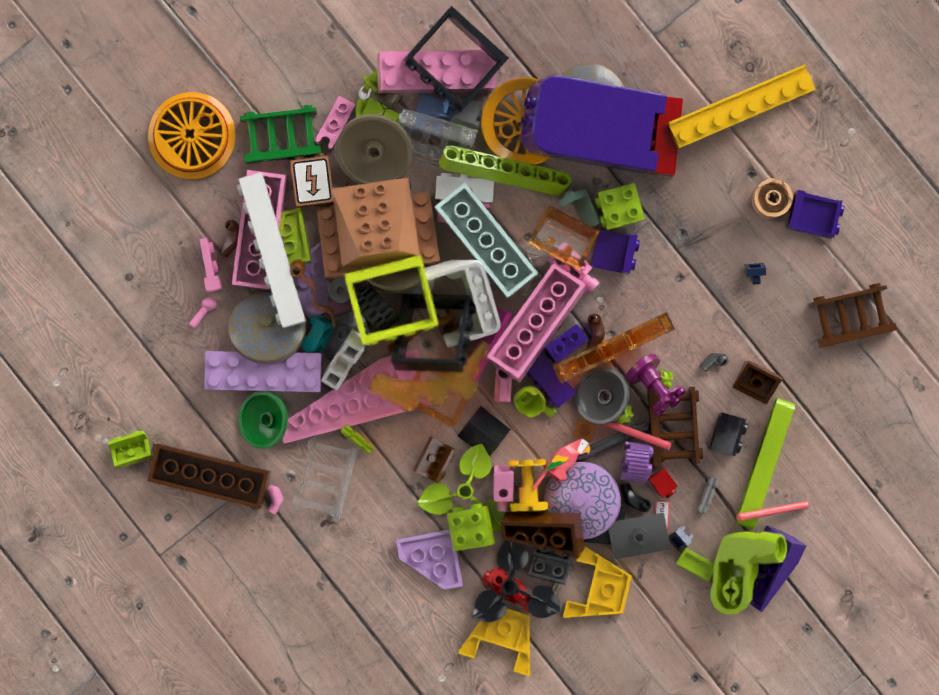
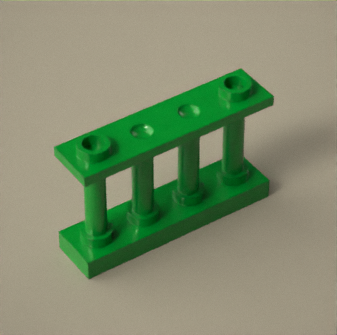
[240,105,322,164]

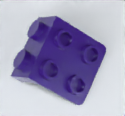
[592,230,640,275]

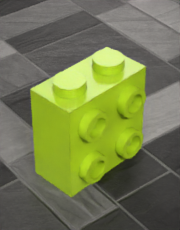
[594,183,645,231]
[447,503,495,551]

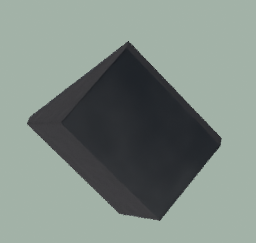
[457,406,511,456]

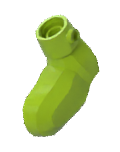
[710,531,787,615]

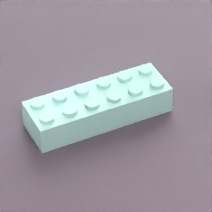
[435,183,538,299]

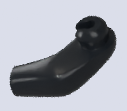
[620,483,652,512]

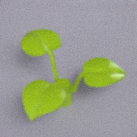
[417,444,505,531]

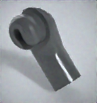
[699,353,729,372]

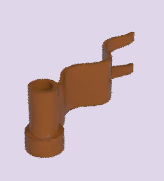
[290,259,336,328]

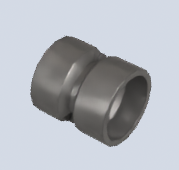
[328,278,350,305]

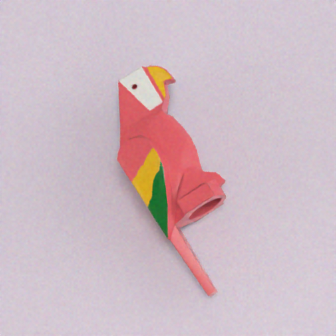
[531,438,590,490]

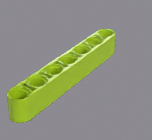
[439,146,571,196]
[735,398,795,530]

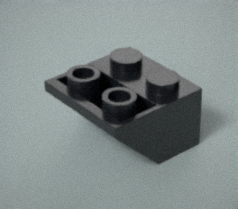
[709,412,748,456]

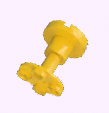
[508,459,548,511]

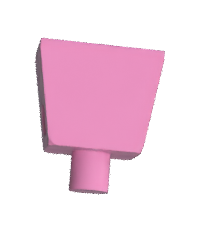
[493,465,514,511]

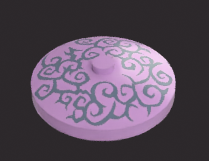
[544,462,621,539]

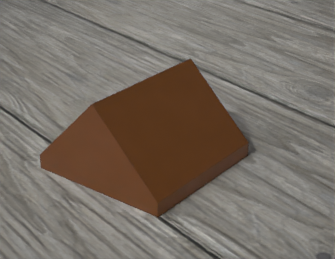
[732,360,783,405]

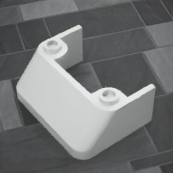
[424,260,501,348]

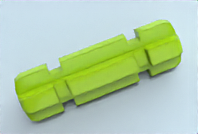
[341,424,374,454]

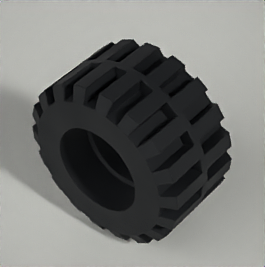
[350,284,399,331]

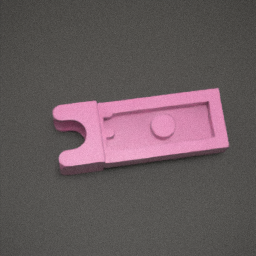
[315,96,356,151]
[199,238,223,293]

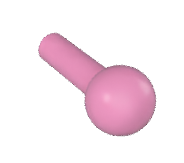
[189,297,217,329]

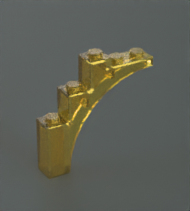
[367,341,490,412]

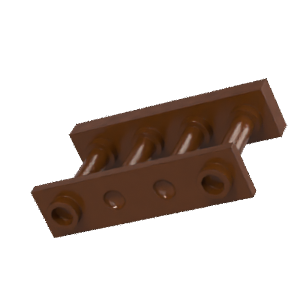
[809,283,897,348]
[647,387,703,467]

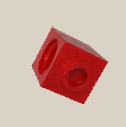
[648,468,678,498]

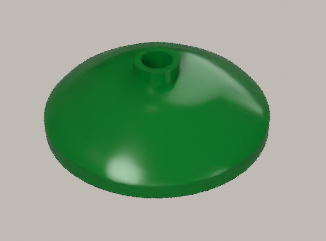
[238,391,288,449]

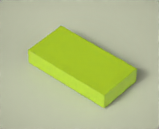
[675,548,714,583]

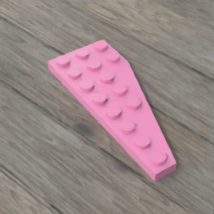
[282,349,432,444]

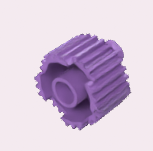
[620,442,653,483]

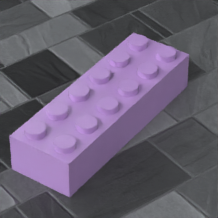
[204,351,323,392]

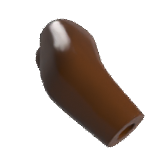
[219,220,239,257]
[588,314,605,351]

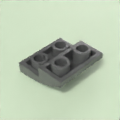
[528,546,573,586]

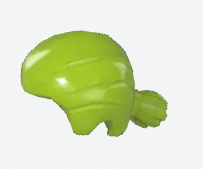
[514,386,557,418]

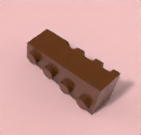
[500,512,585,559]

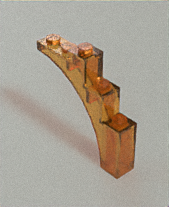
[553,312,675,383]

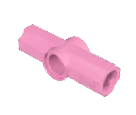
[494,367,512,403]

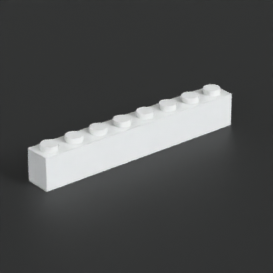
[237,172,306,329]

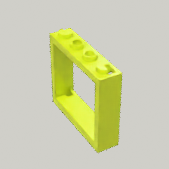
[344,255,438,346]

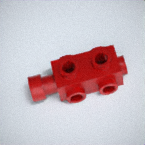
[481,568,531,613]

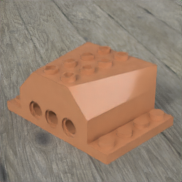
[316,178,440,280]

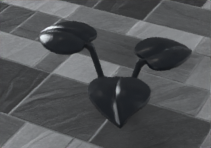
[472,540,561,622]

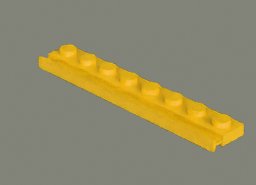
[667,64,816,149]

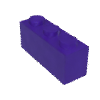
[526,351,576,408]

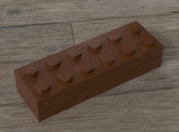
[147,443,271,509]

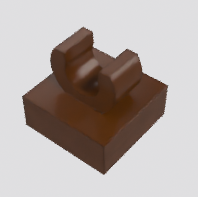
[436,309,459,335]

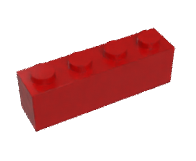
[650,97,683,177]

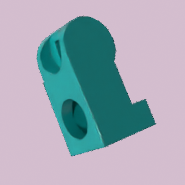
[302,315,336,352]

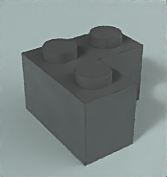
[445,95,483,149]

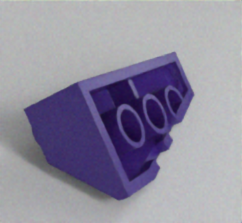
[750,525,806,612]

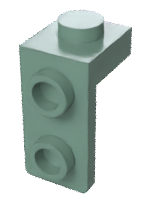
[559,189,601,230]

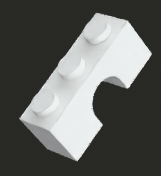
[435,173,494,204]
[321,329,366,390]

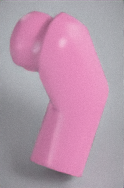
[267,485,283,515]

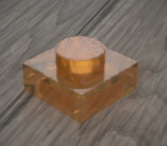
[572,418,597,442]

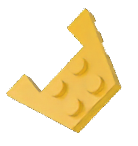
[562,546,632,618]
[458,608,530,677]

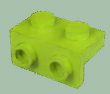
[107,431,153,469]

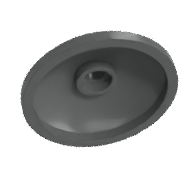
[575,367,629,424]

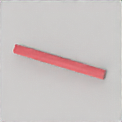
[600,421,671,450]
[737,501,809,521]

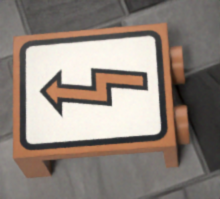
[290,153,334,208]

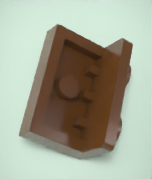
[413,436,455,483]

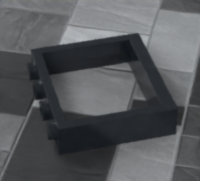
[403,5,509,112]
[391,294,476,372]

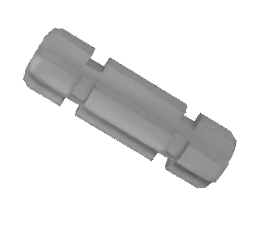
[697,477,719,514]

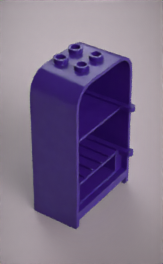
[521,75,667,173]

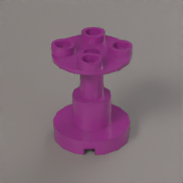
[625,353,686,416]

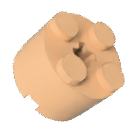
[752,178,793,219]

